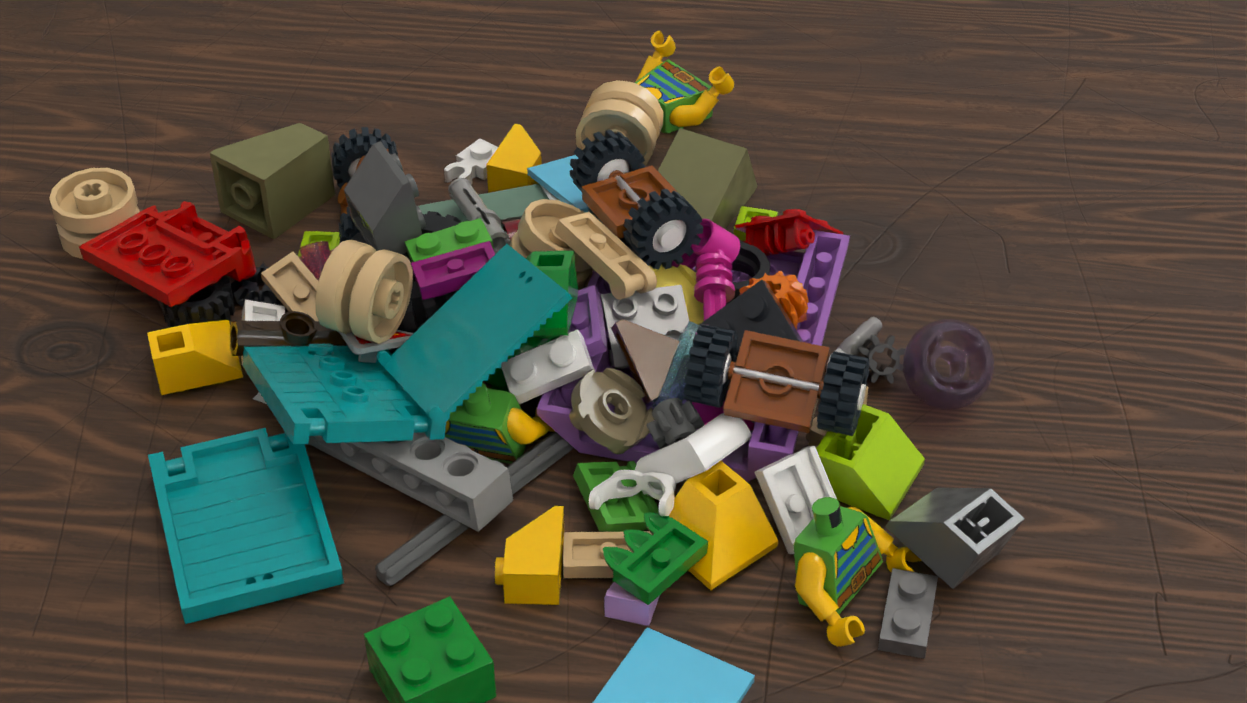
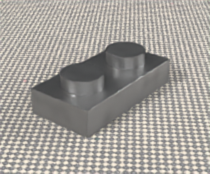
[878,568,938,659]

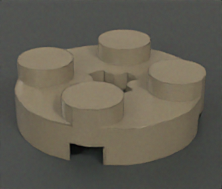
[569,368,654,454]

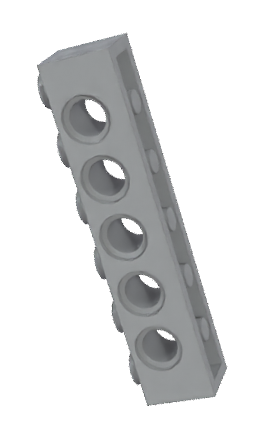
[309,433,513,532]

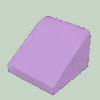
[604,582,660,626]

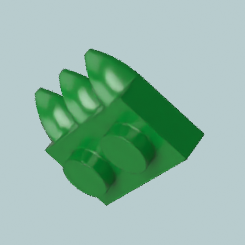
[603,513,708,605]

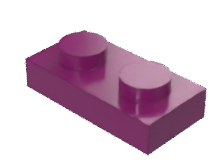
[411,241,495,300]

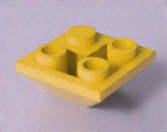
[147,320,243,395]
[669,461,778,590]

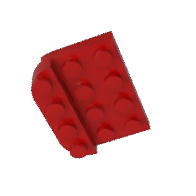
[79,201,257,307]

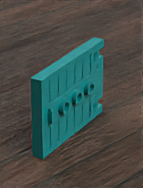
[242,344,446,444]
[148,428,344,624]

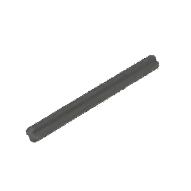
[375,431,574,586]

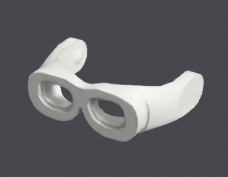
[589,470,676,516]

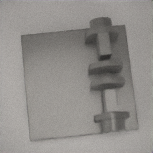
[601,285,693,369]

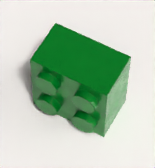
[364,596,496,703]

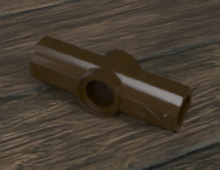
[230,311,348,356]

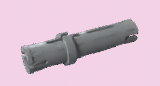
[448,178,511,254]

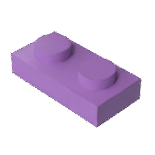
[560,285,608,358]

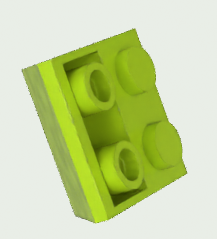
[816,404,925,521]

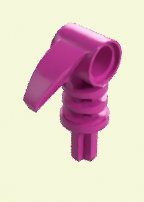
[672,219,740,321]

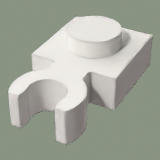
[444,139,498,184]

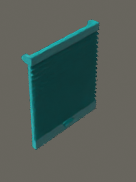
[376,244,573,427]

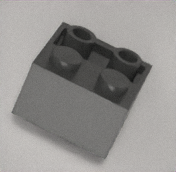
[344,141,426,254]
[885,488,1025,589]

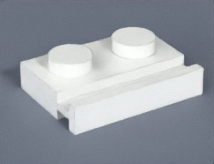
[754,445,837,554]

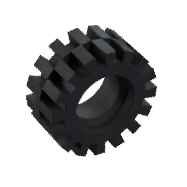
[160,275,235,328]

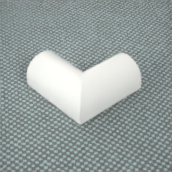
[635,413,752,495]

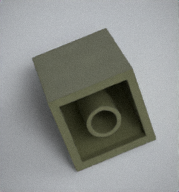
[210,123,336,239]
[658,128,757,229]

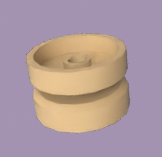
[576,80,663,166]
[49,168,139,259]
[509,199,592,290]
[315,240,413,344]

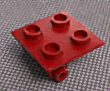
[735,209,843,256]

